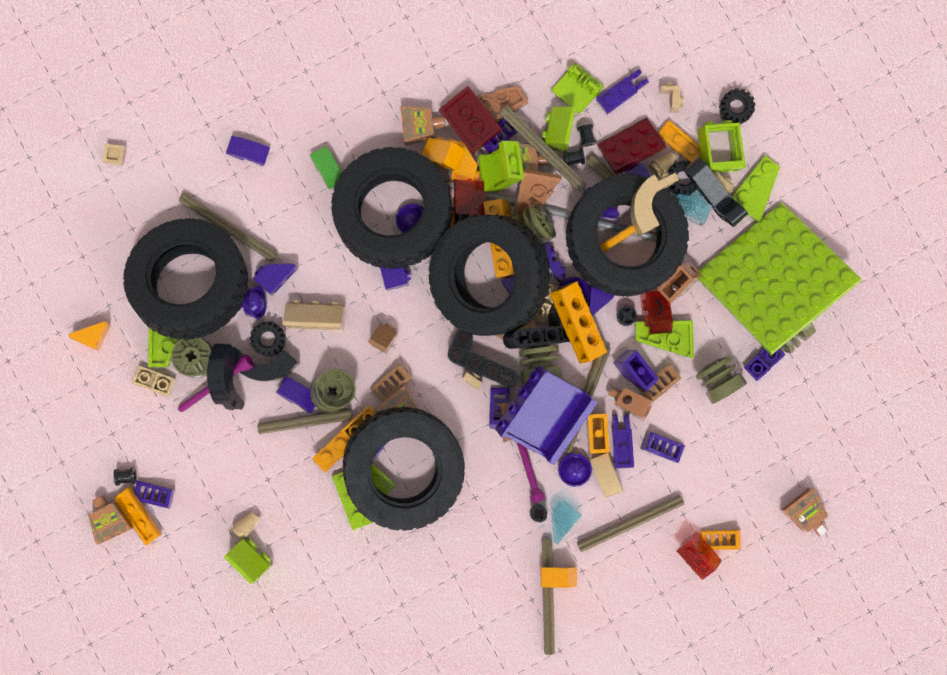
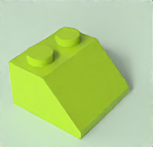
[542,106,576,151]
[224,538,273,585]

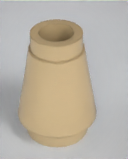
[649,152,678,178]
[231,511,260,540]

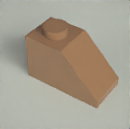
[368,323,398,354]

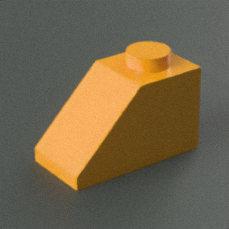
[451,141,480,186]

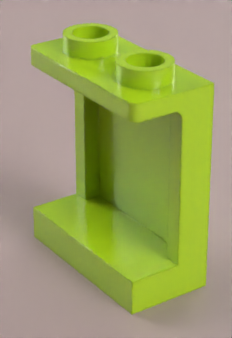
[478,141,525,192]

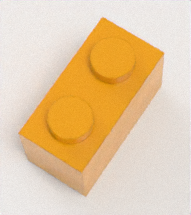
[421,137,465,171]
[586,414,610,454]

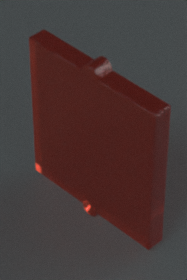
[454,179,485,216]

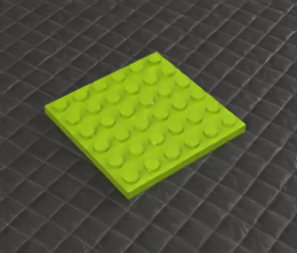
[699,203,861,355]

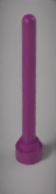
[178,354,255,412]
[517,443,546,504]

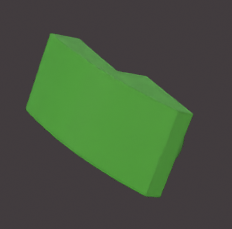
[309,146,342,190]

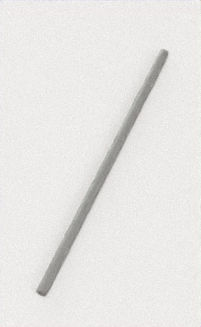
[446,180,657,242]

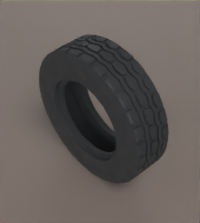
[331,147,452,269]
[566,174,689,297]
[428,215,551,336]
[123,218,249,340]
[343,406,465,531]

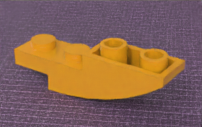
[311,405,376,473]

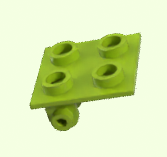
[551,62,604,115]

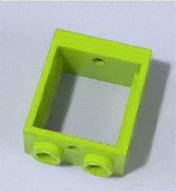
[697,120,746,173]

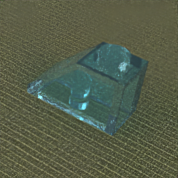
[674,194,713,226]
[551,500,582,545]

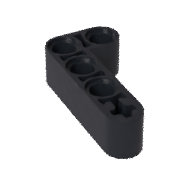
[683,157,748,227]
[503,308,570,349]
[447,329,518,388]

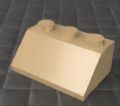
[283,301,345,331]

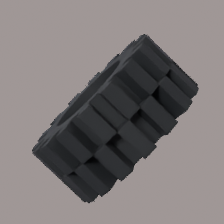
[719,88,756,125]
[668,160,697,196]
[250,321,286,356]

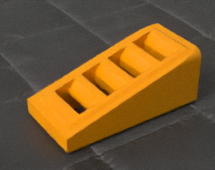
[700,530,742,550]

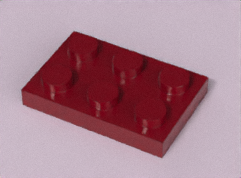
[439,86,503,154]
[597,117,666,175]

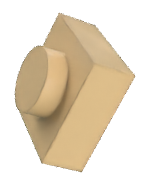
[102,144,126,166]
[462,372,483,390]

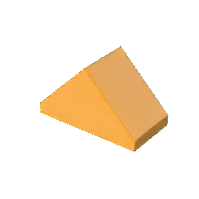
[68,321,110,351]
[540,567,577,588]

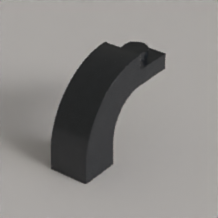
[207,344,245,410]
[233,347,300,382]

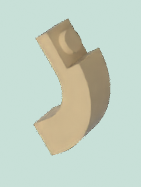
[630,173,679,237]

